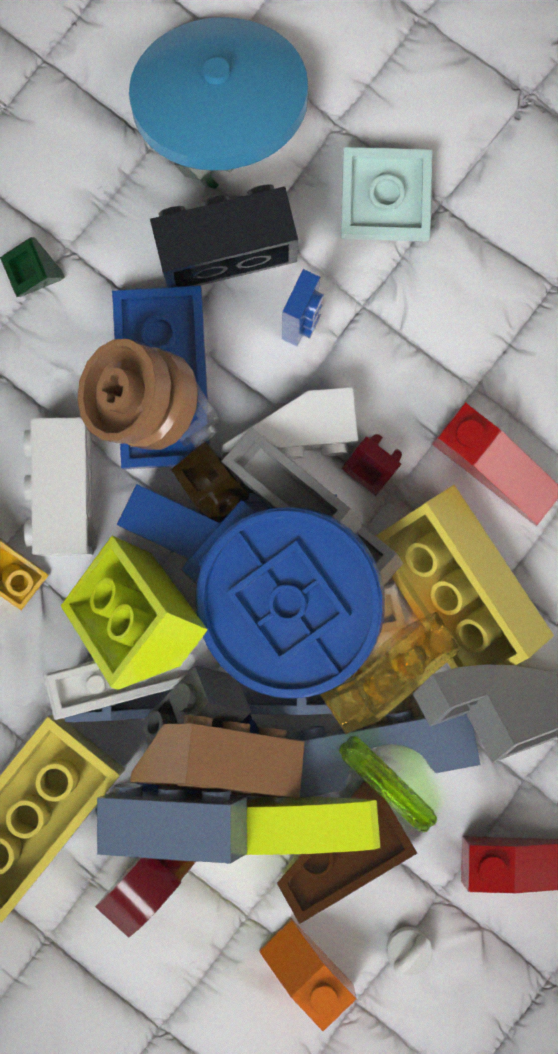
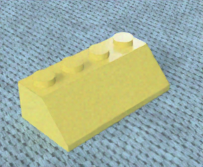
[376,485,554,669]

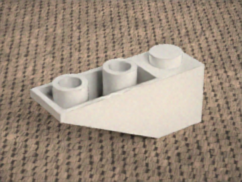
[222,387,358,459]

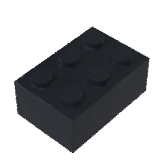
[150,184,298,288]

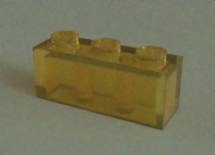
[320,612,461,734]

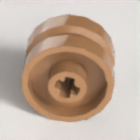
[77,339,198,450]

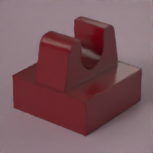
[341,434,402,496]

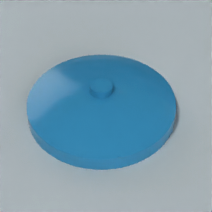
[129,17,308,171]

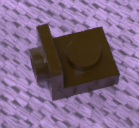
[171,441,249,522]

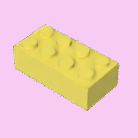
[0,714,125,923]

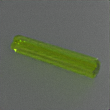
[339,736,437,833]

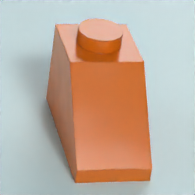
[259,918,357,1031]

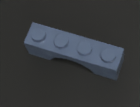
[291,709,481,798]

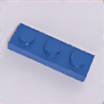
[282,269,324,347]

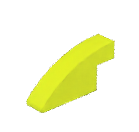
[246,796,380,855]

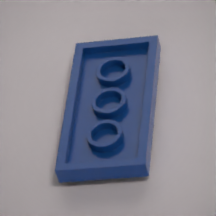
[112,286,211,470]

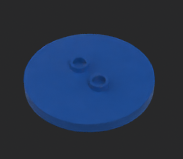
[195,507,385,698]

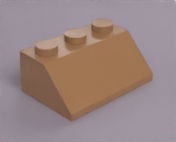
[130,715,305,798]

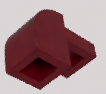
[95,858,196,938]

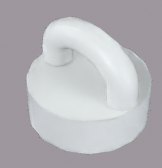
[386,926,433,976]

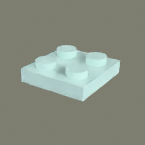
[341,147,432,242]

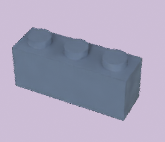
[97,783,247,864]

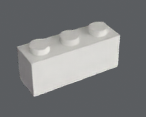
[23,417,93,556]

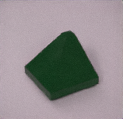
[0,237,65,297]

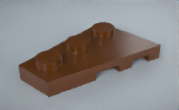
[277,773,417,924]

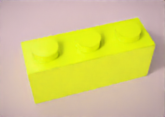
[61,535,208,690]

